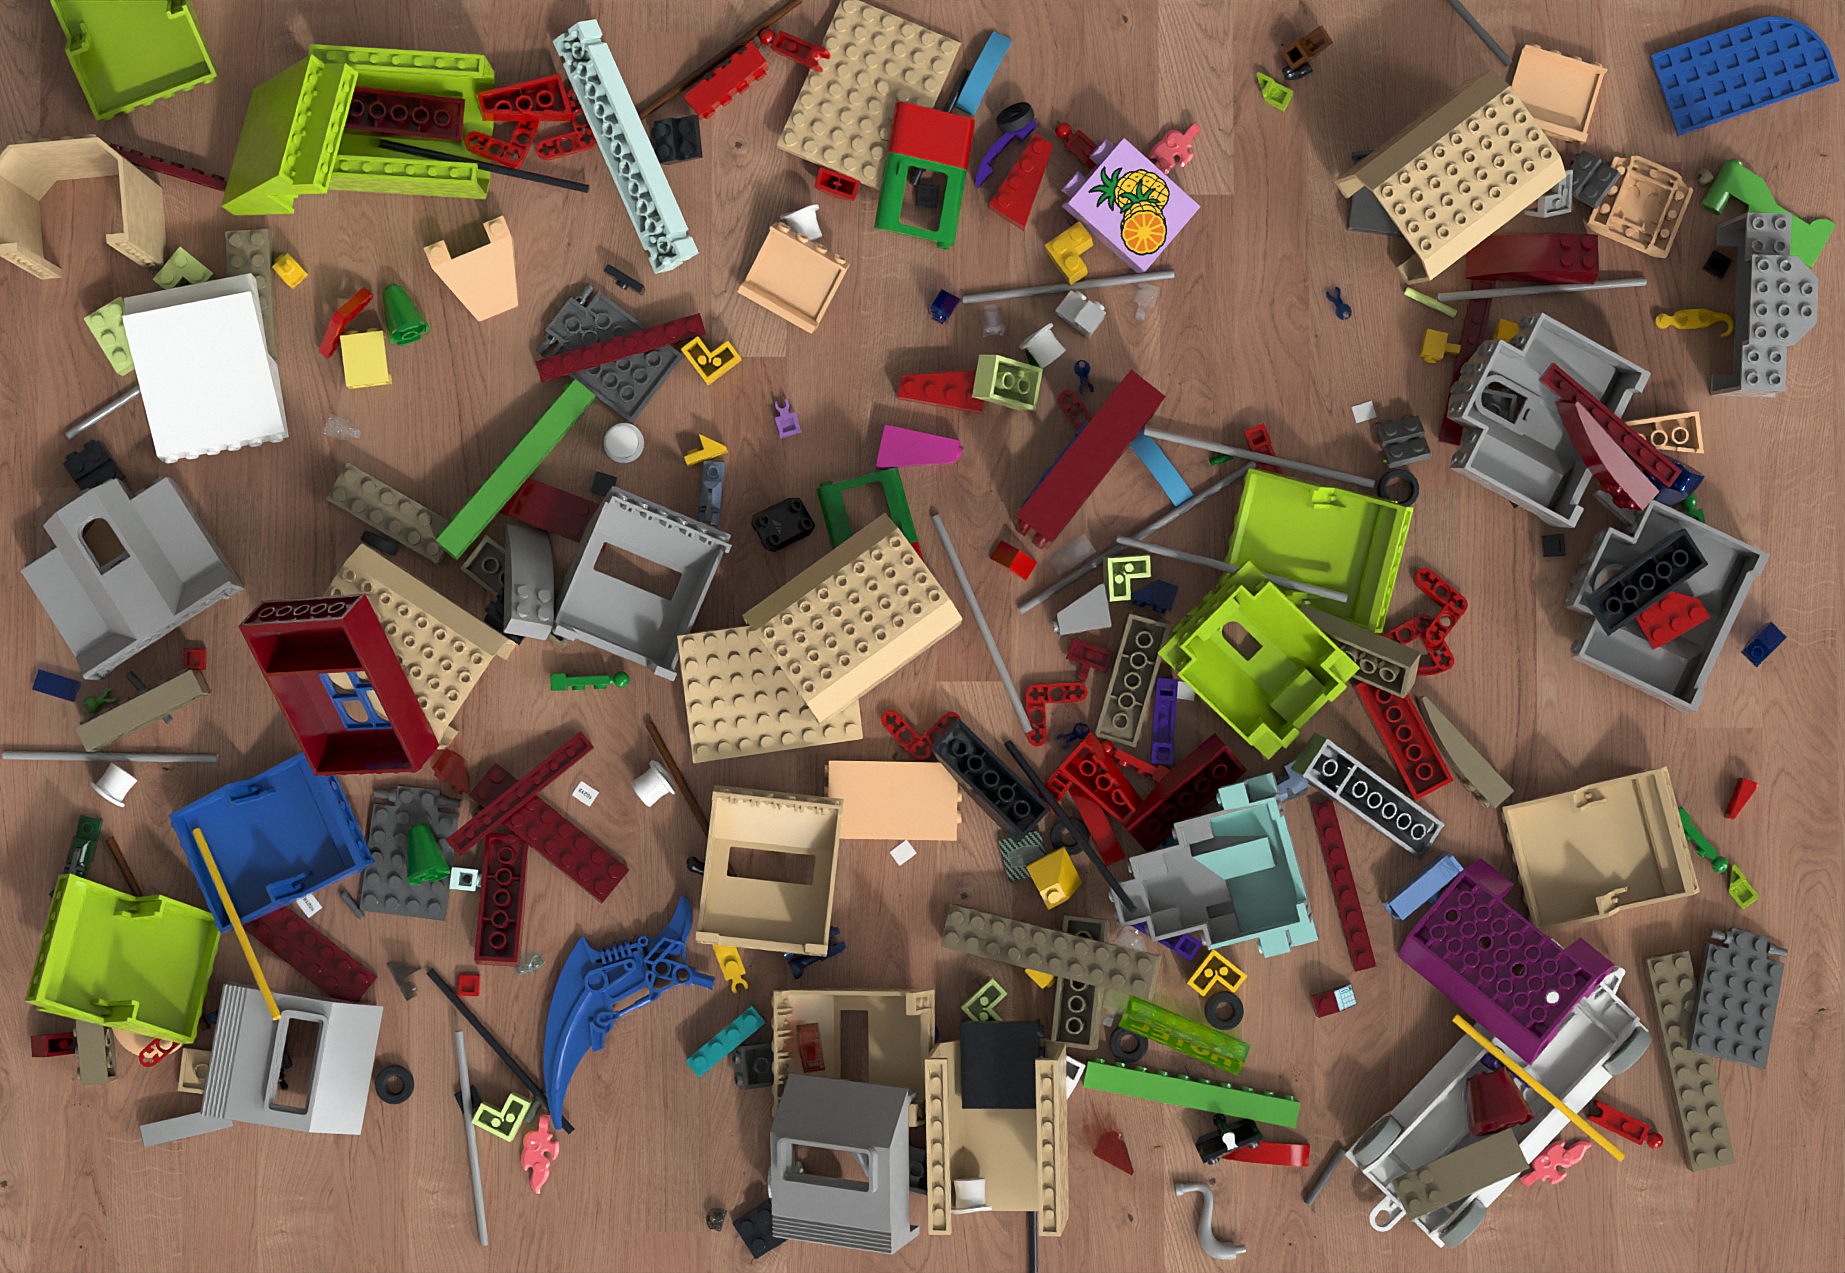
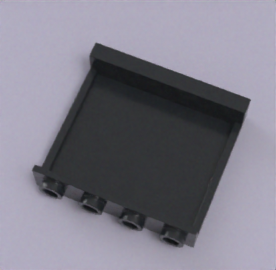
[960,1019,1045,1109]

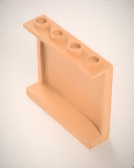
[1511,43,1607,146]
[737,222,850,334]

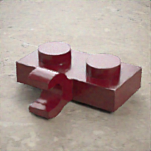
[1066,638,1113,682]

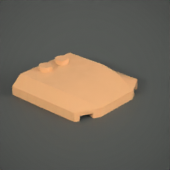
[1586,156,1693,258]

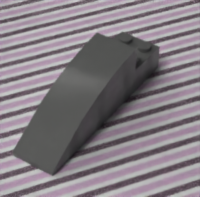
[1290,732,1445,860]

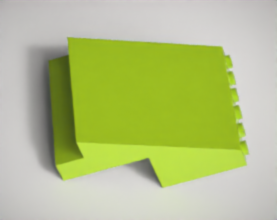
[50,0,218,121]
[221,54,358,215]
[1219,468,1414,633]
[25,873,222,1044]

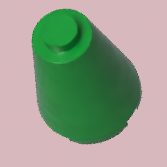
[382,284,430,346]
[407,823,450,885]

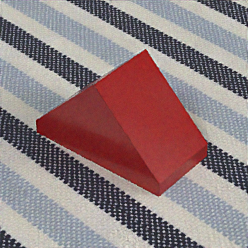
[814,167,861,201]
[990,540,1037,581]

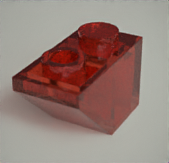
[431,748,471,795]

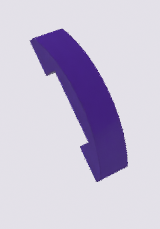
[975,121,1037,189]
[1151,678,1178,765]
[1130,921,1202,961]

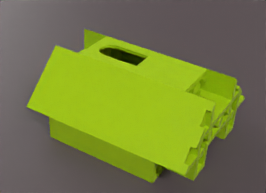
[1158,561,1360,760]

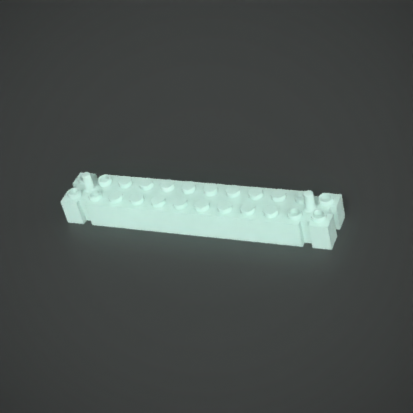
[553,19,699,274]

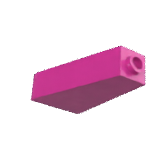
[876,425,963,469]

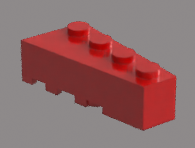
[684,41,768,120]
[477,74,571,121]
[988,133,1053,231]
[898,370,984,414]
[1058,731,1143,825]

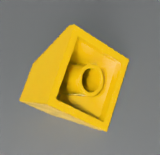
[1026,846,1082,910]

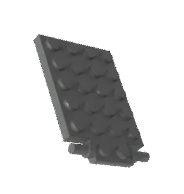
[536,283,684,424]
[359,785,461,921]
[1686,928,1788,1069]

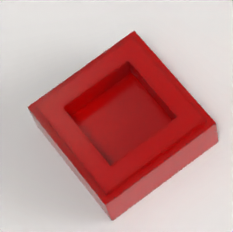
[183,648,207,670]
[457,973,481,997]

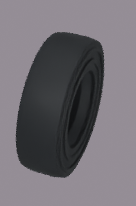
[996,102,1035,133]
[360,530,399,556]
[1050,817,1089,856]
[1205,991,1244,1030]
[1110,1026,1148,1063]
[375,1065,414,1104]

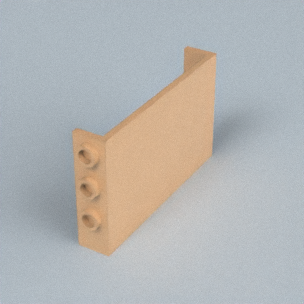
[824,761,962,841]

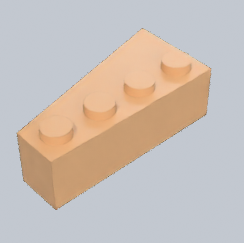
[1624,410,1704,453]

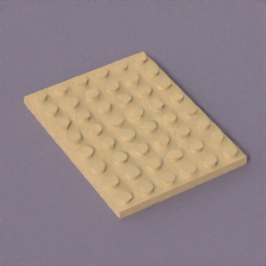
[777,0,961,191]
[676,625,863,763]

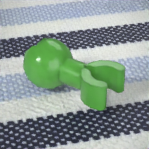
[82,688,117,713]

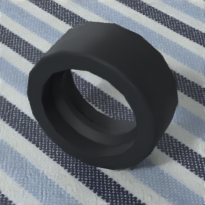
[1377,469,1419,506]

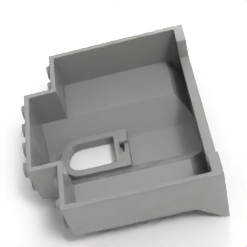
[1710,212,1818,398]
[1447,313,1651,528]
[21,476,244,681]
[1564,499,1770,713]

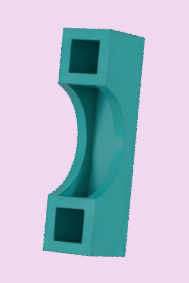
[685,1004,767,1077]

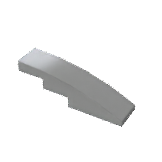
[139,1111,233,1147]

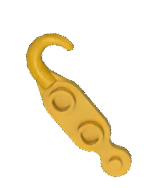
[1655,308,1735,338]

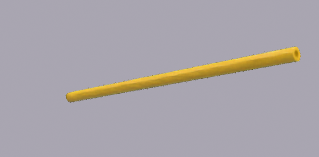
[192,828,281,1020]
[1452,1014,1625,1161]

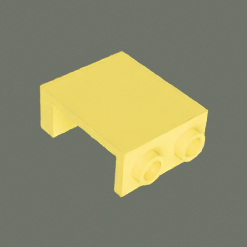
[340,328,392,389]

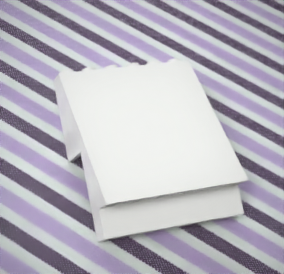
[122,273,289,463]

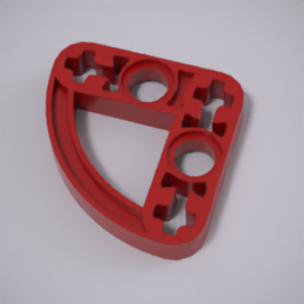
[1381,614,1455,676]

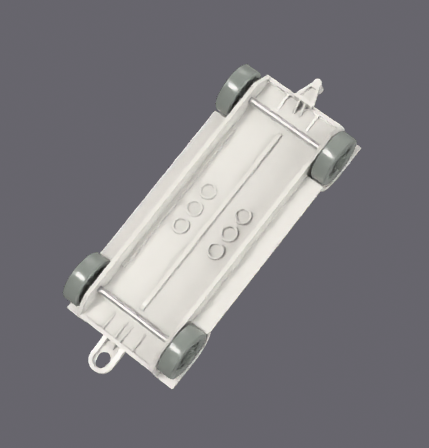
[1345,938,1652,1248]

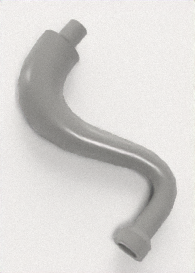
[1174,1182,1246,1260]

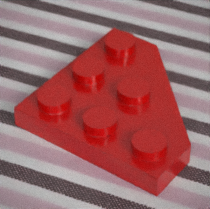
[1634,591,1710,650]

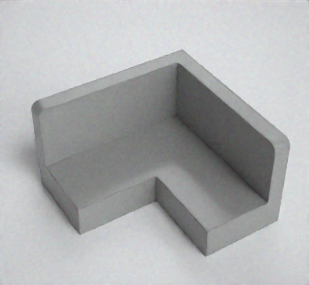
[1525,168,1573,218]

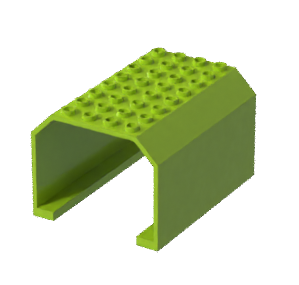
[308,44,495,199]

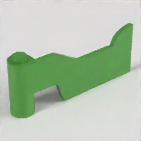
[1701,158,1836,268]

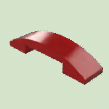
[1243,423,1283,474]
[1068,785,1126,867]
[1222,1141,1310,1167]

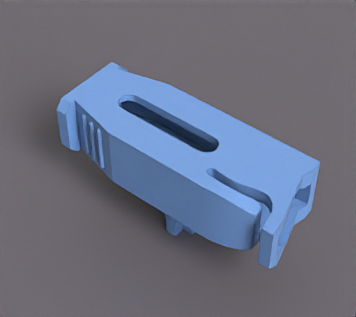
[1382,851,1463,920]

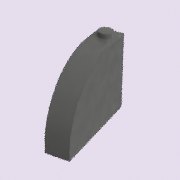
[1347,157,1405,238]

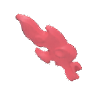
[1149,123,1201,176]
[521,1114,559,1194]
[1519,1140,1591,1187]

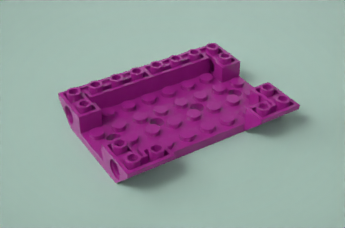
[1398,858,1615,1066]

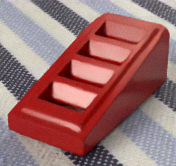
[1037,766,1073,813]
[1724,778,1759,820]

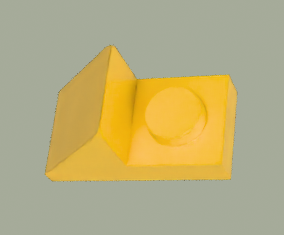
[684,434,728,467]

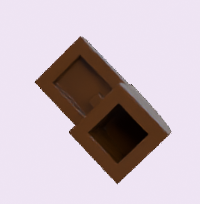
[1281,25,1333,70]

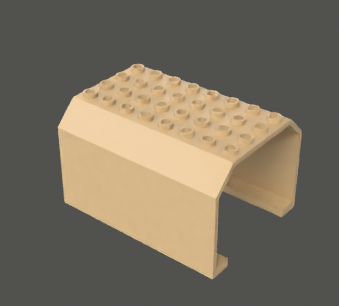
[1334,70,1566,285]
[0,134,168,279]
[742,513,962,726]
[323,544,516,750]
[925,1039,1069,1236]

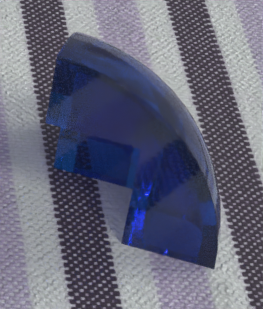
[1643,453,1705,506]

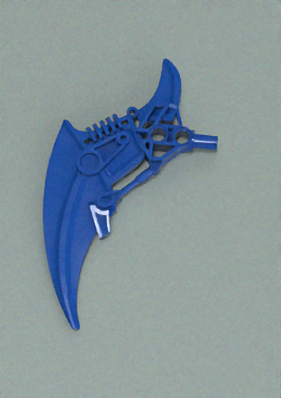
[544,895,716,1130]

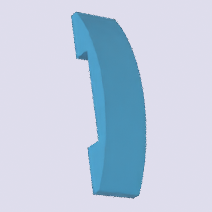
[955,31,1013,116]
[1129,429,1193,508]

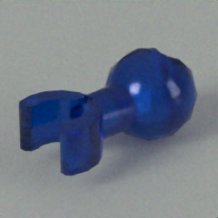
[1326,287,1352,320]
[1074,360,1094,394]
[1056,723,1090,749]

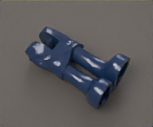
[784,926,847,980]

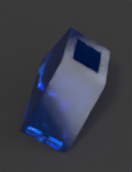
[930,289,960,325]
[1131,580,1179,614]
[1741,622,1787,667]

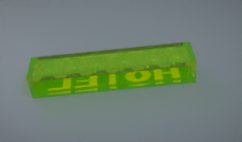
[1118,995,1250,1076]

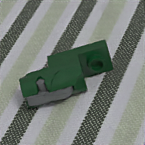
[63,815,103,879]

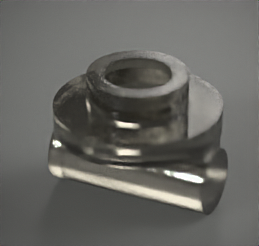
[706,1208,727,1232]

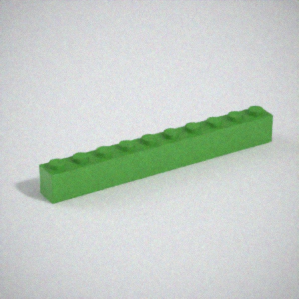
[436,379,595,561]
[1082,1057,1300,1128]

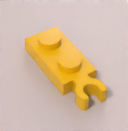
[712,944,748,993]

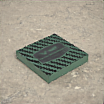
[998,830,1046,882]

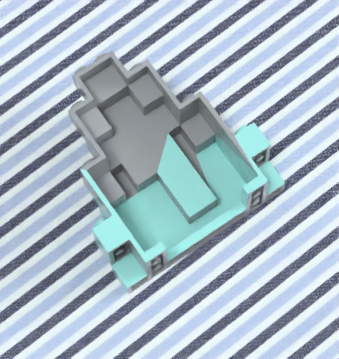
[1108,772,1319,958]

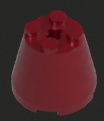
[1466,1067,1534,1137]

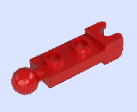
[759,29,831,73]
[1055,122,1097,170]
[1100,739,1171,783]
[1586,1100,1663,1149]

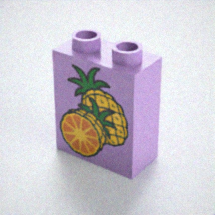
[1061,138,1201,273]

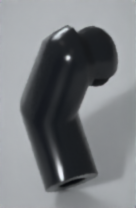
[1282,62,1313,81]
[686,856,705,875]

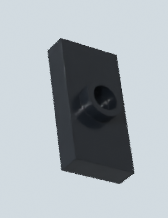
[604,264,646,296]

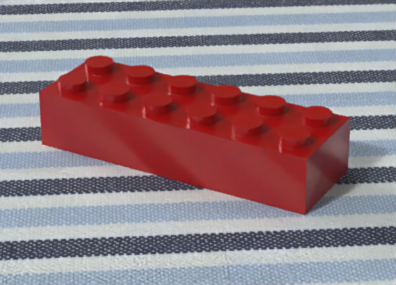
[1352,681,1454,801]

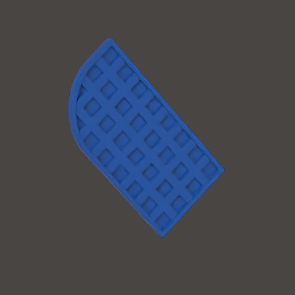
[1649,16,1840,136]

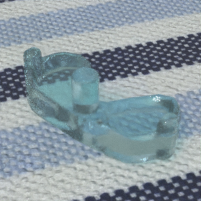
[515,955,545,975]

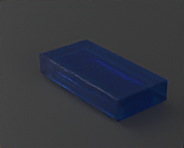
[32,669,81,702]

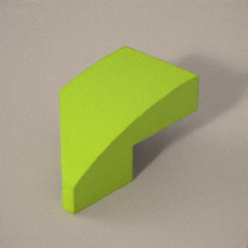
[1257,72,1294,112]
[1728,864,1760,910]

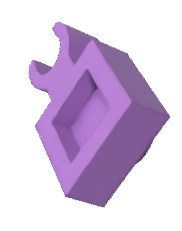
[775,399,802,439]

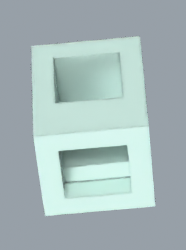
[449,867,482,891]

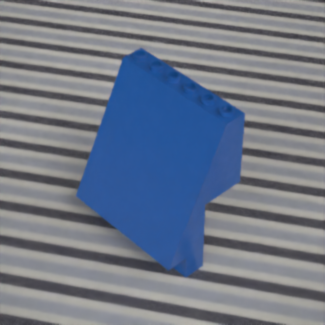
[168,752,375,933]

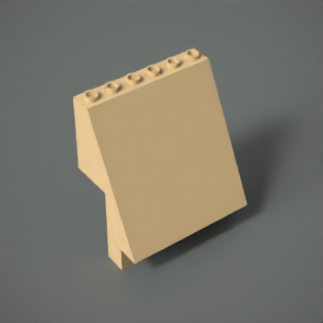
[1501,766,1700,931]

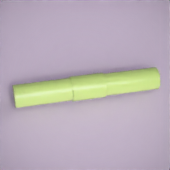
[1404,287,1458,318]

